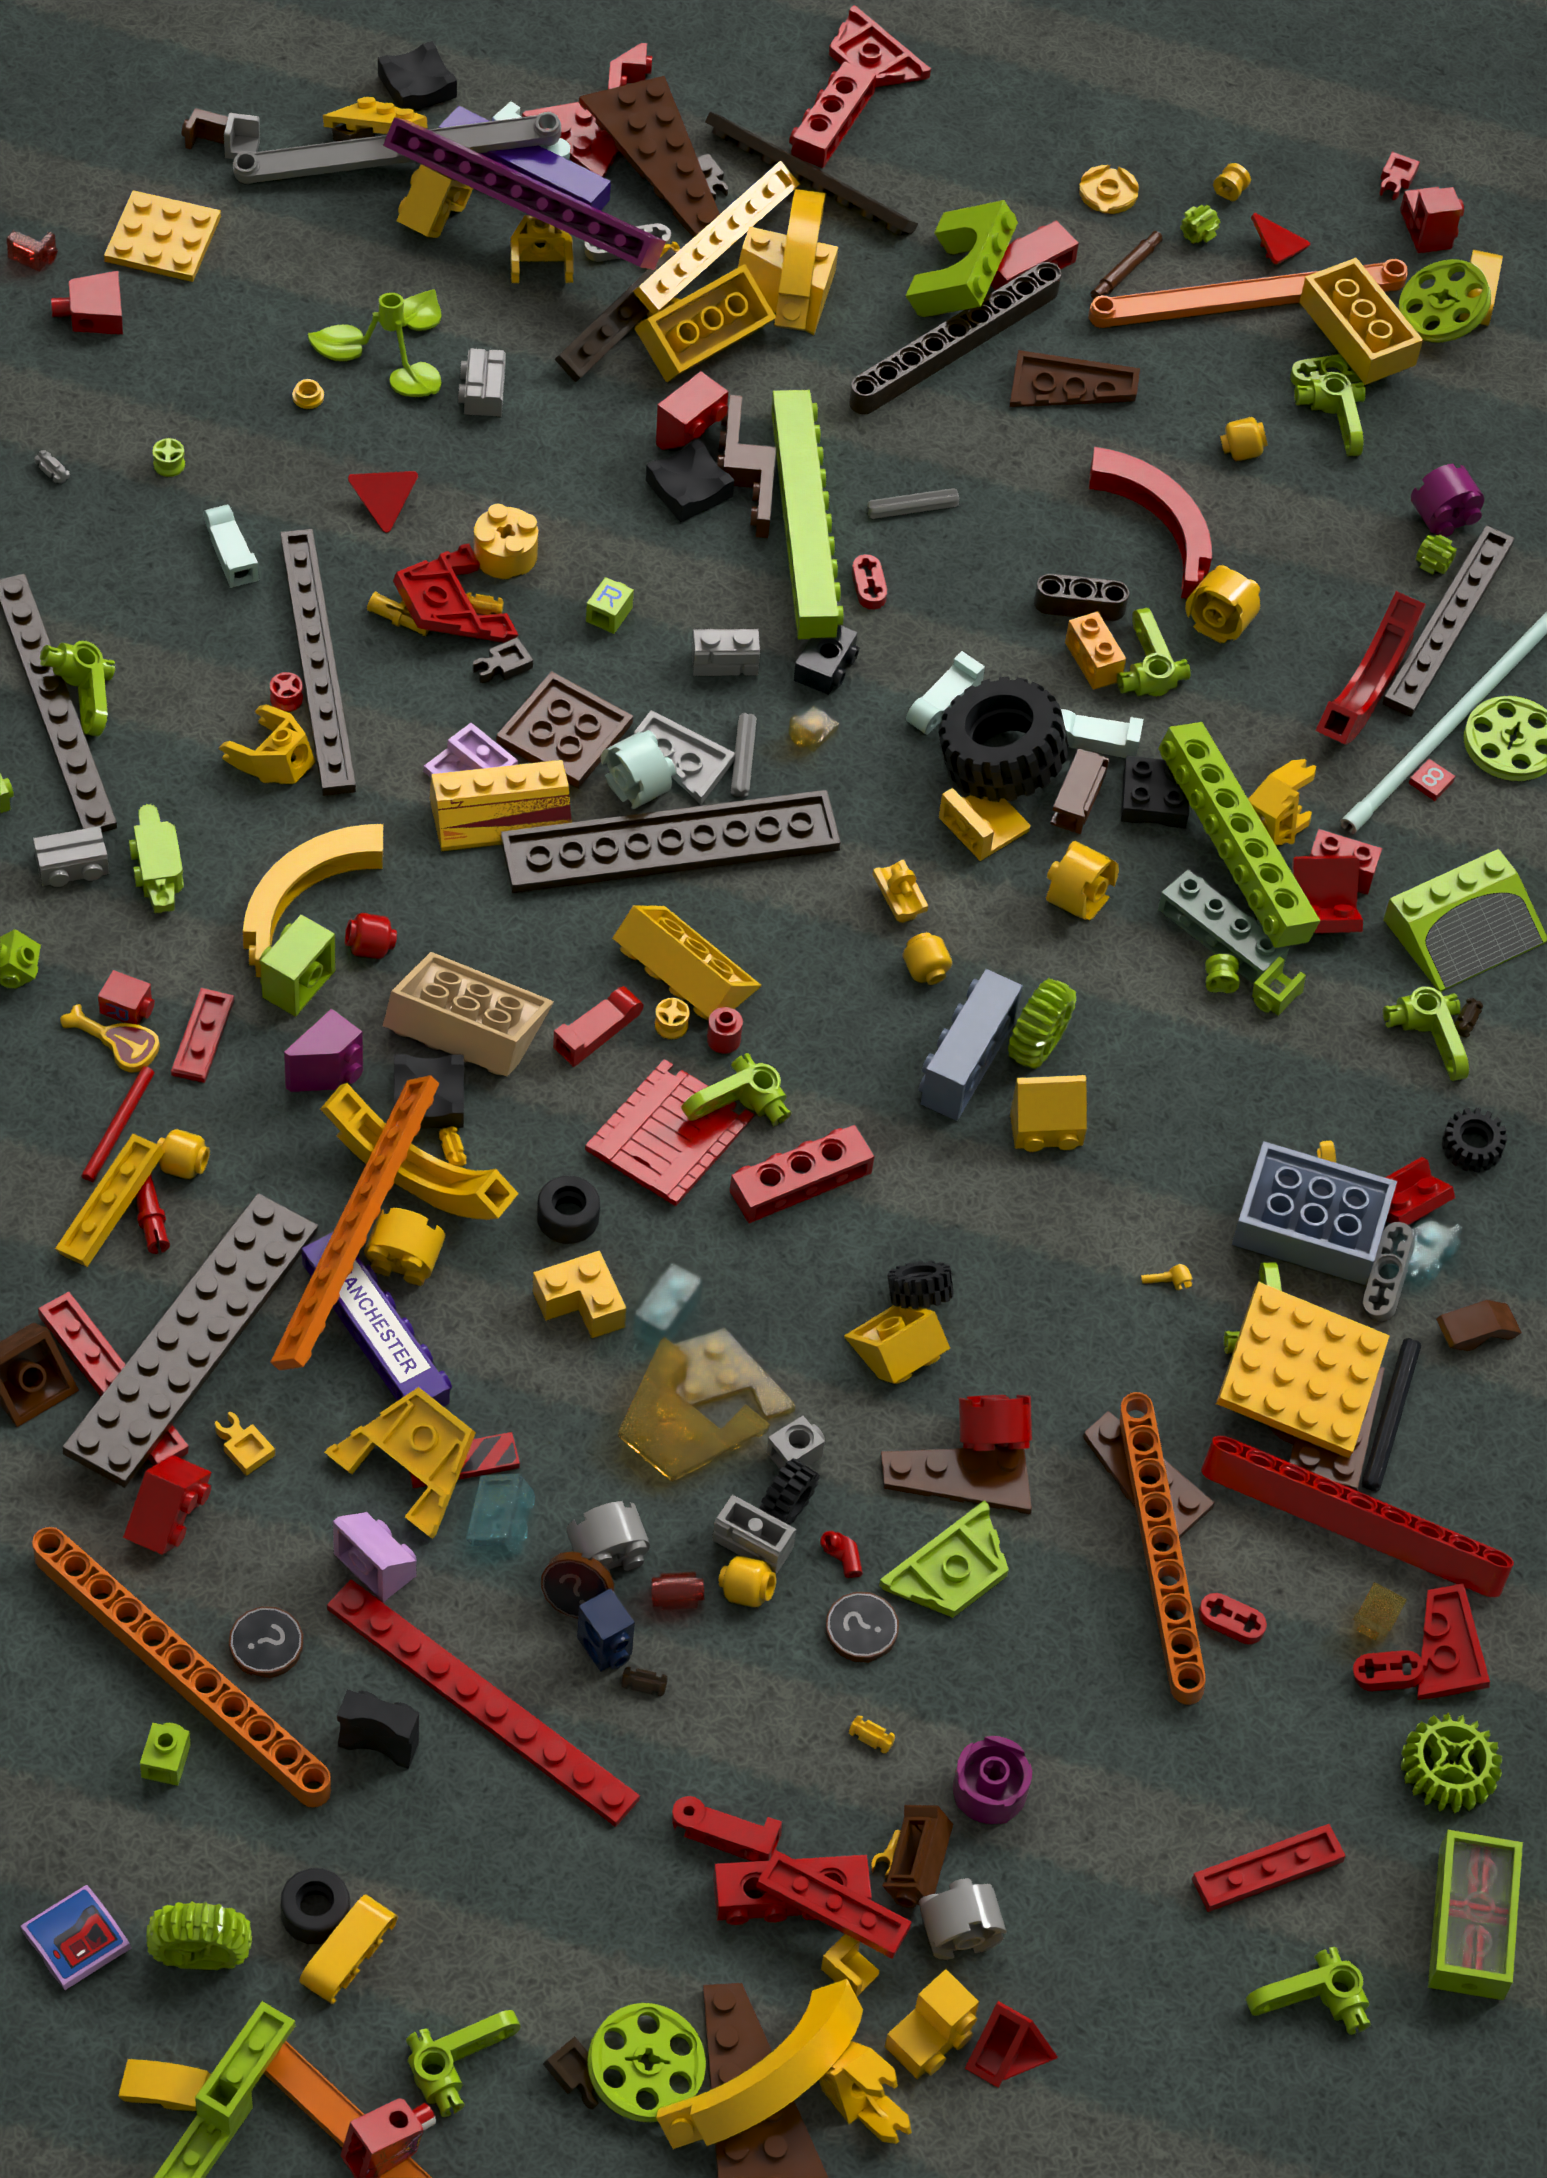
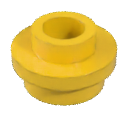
[292,379,324,409]

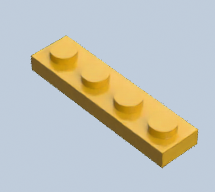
[55,1134,165,1267]

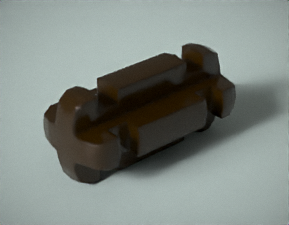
[1454,998,1483,1038]
[621,1666,668,1696]

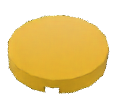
[1079,165,1139,214]

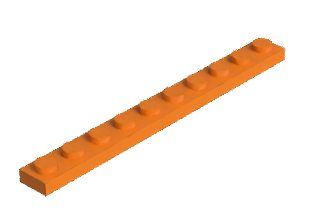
[270,1075,440,1371]

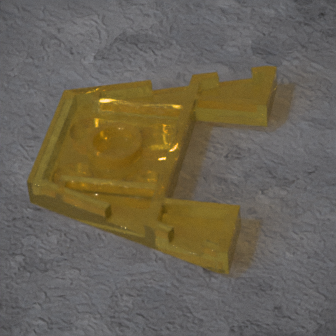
[658,1328,796,1453]
[618,1337,770,1482]

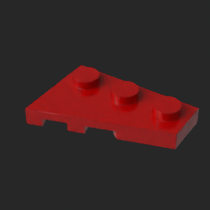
[1417,1583,1490,1700]

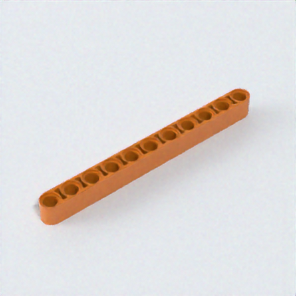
[32,1527,331,1807]

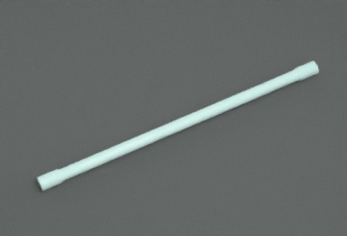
[1340,611,1547,834]

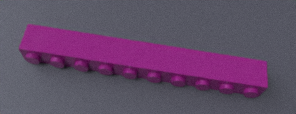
[383,117,666,270]

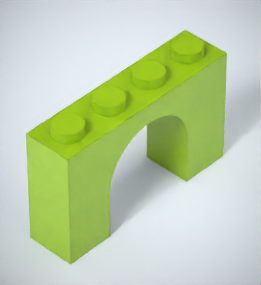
[906,200,1018,317]

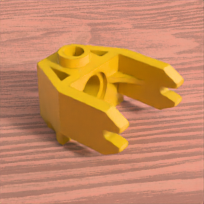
[510,215,574,283]
[219,704,316,784]
[1248,759,1316,845]
[819,2041,912,2144]

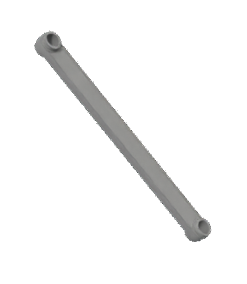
[233,112,562,184]

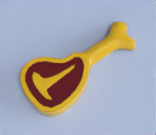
[60,1004,160,1073]

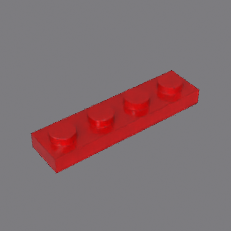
[1192,1824,1346,1912]
[757,1850,912,1959]

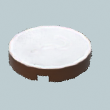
[541,1552,614,1619]
[825,1592,899,1663]
[229,1606,304,1678]

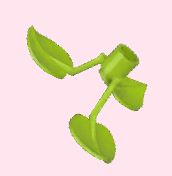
[308,289,441,397]

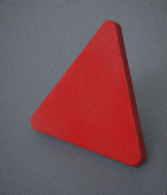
[1251,213,1310,264]
[348,471,418,533]

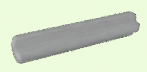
[867,488,959,519]
[731,713,757,797]

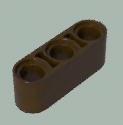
[1034,574,1129,621]

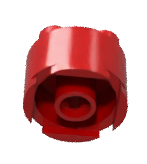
[959,1395,1032,1451]

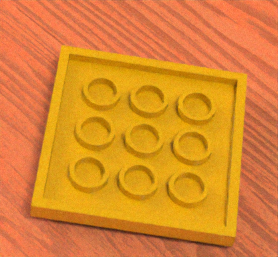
[1216,1282,1390,1458]

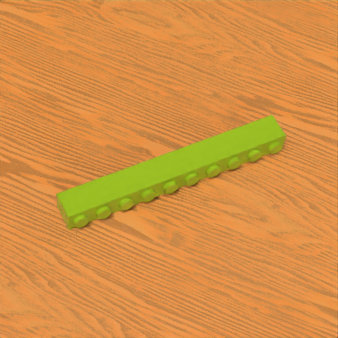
[771,390,844,639]

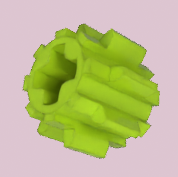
[1180,205,1221,244]
[1415,534,1457,575]

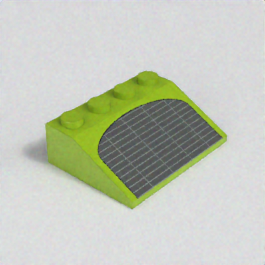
[1383,849,1547,992]

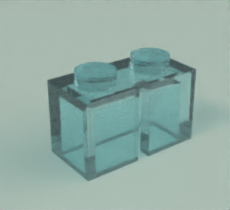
[633,1263,702,1351]

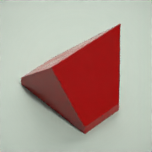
[964,2001,1058,2088]

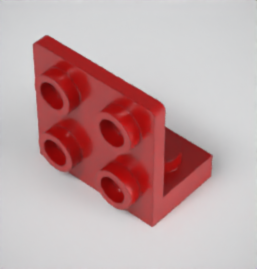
[1292,856,1363,933]

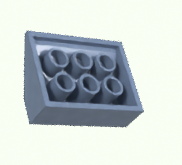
[1232,1141,1397,1285]

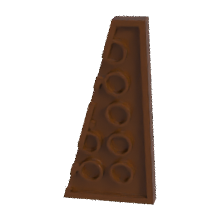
[579,76,720,237]
[703,1983,828,2178]

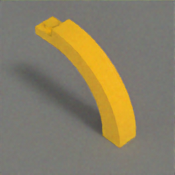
[774,189,826,331]
[243,824,383,977]
[320,1083,519,1220]
[656,1979,863,2149]

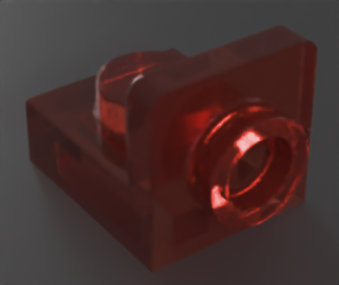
[6,230,58,272]

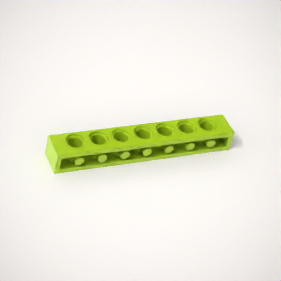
[1158,722,1320,948]

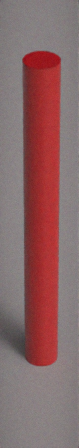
[81,1066,155,1182]

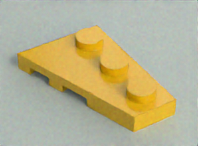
[323,97,428,134]

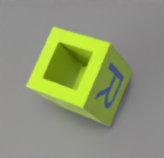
[586,577,634,634]

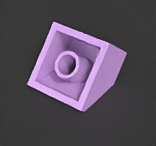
[333,1512,417,1602]

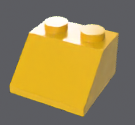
[1010,1075,1087,1152]
[844,1305,950,1384]

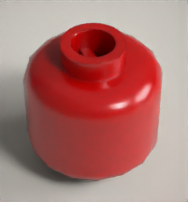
[345,913,397,959]

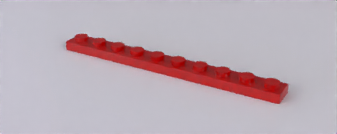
[327,1579,640,1827]

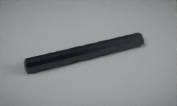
[1362,1338,1421,1492]

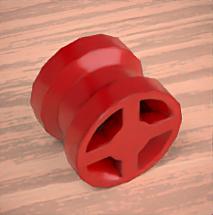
[270,672,303,712]

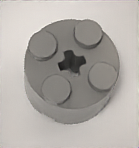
[566,1501,650,1572]
[919,1878,1006,1960]

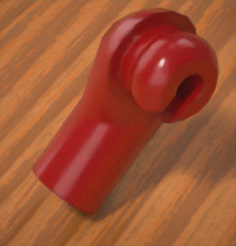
[820,1530,863,1578]

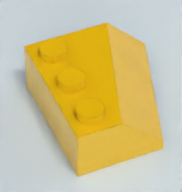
[738,226,838,335]

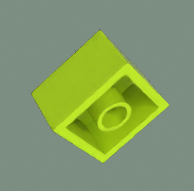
[259,915,336,1017]

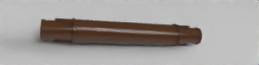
[1090,231,1163,299]

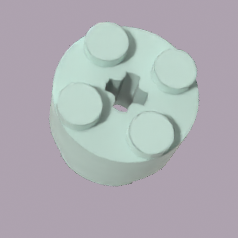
[601,730,676,809]

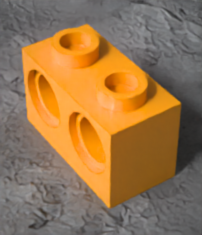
[1065,611,1126,690]

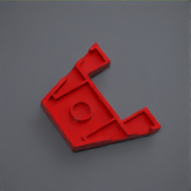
[393,543,519,643]

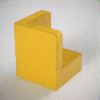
[821,1934,879,1997]

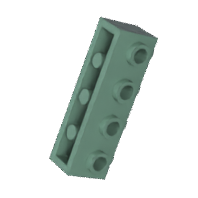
[1158,870,1289,984]

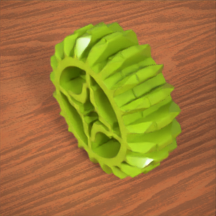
[1008,978,1076,1069]
[1401,1713,1502,1814]
[146,1901,252,1970]

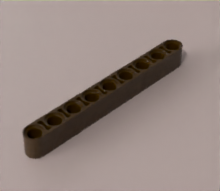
[849,262,1062,414]

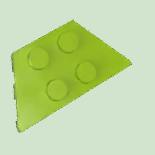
[879,1500,1009,1618]

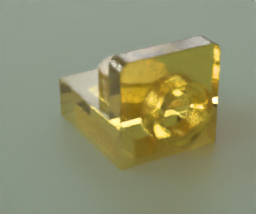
[788,706,839,752]

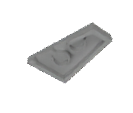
[634,710,735,805]

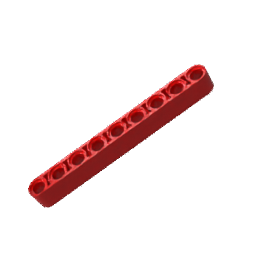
[1201,1436,1514,1597]

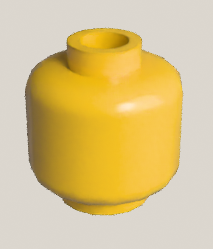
[1220,417,1268,461]
[903,933,952,985]
[157,1129,210,1179]
[719,1556,776,1607]

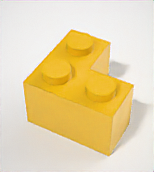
[397,165,473,238]
[533,1250,626,1338]
[884,1969,979,2079]

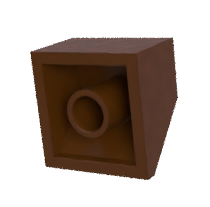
[0,1322,79,1427]

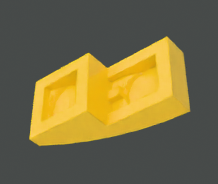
[118,2059,211,2111]

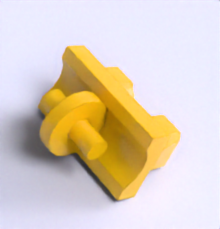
[873,860,928,923]

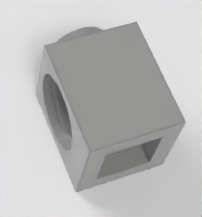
[766,1416,825,1469]

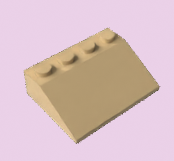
[383,952,554,1076]

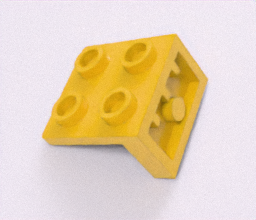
[939,788,1030,861]

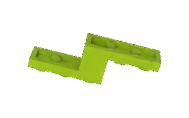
[154,2001,296,2178]

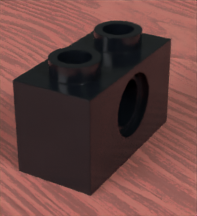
[794,625,860,695]

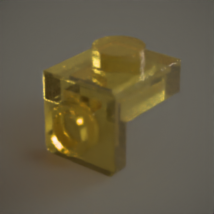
[1353,1582,1407,1641]

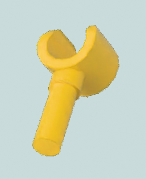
[1141,1264,1192,1290]
[871,1830,900,1878]

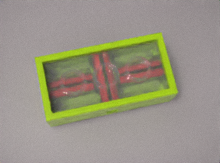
[1428,1830,1523,2000]

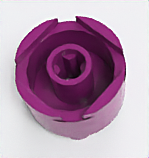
[1411,464,1484,537]
[953,1736,1032,1824]

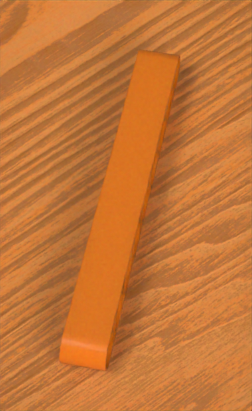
[1120,1392,1205,1705]

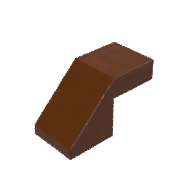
[1436,1300,1522,1351]

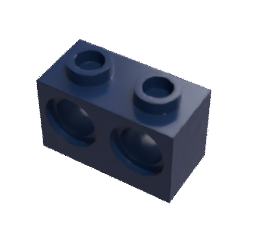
[577,1588,635,1672]

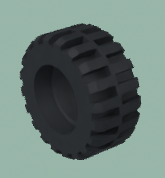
[938,676,1069,802]

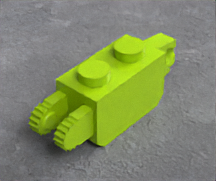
[129,804,184,913]

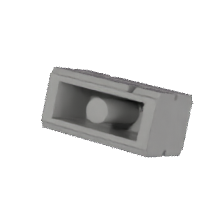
[458,348,506,417]
[692,629,760,676]
[33,826,109,887]
[712,1495,796,1574]

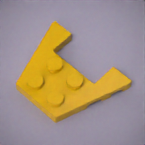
[324,1387,476,1539]

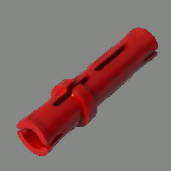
[135,1174,170,1254]

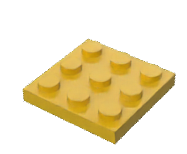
[104,190,221,282]

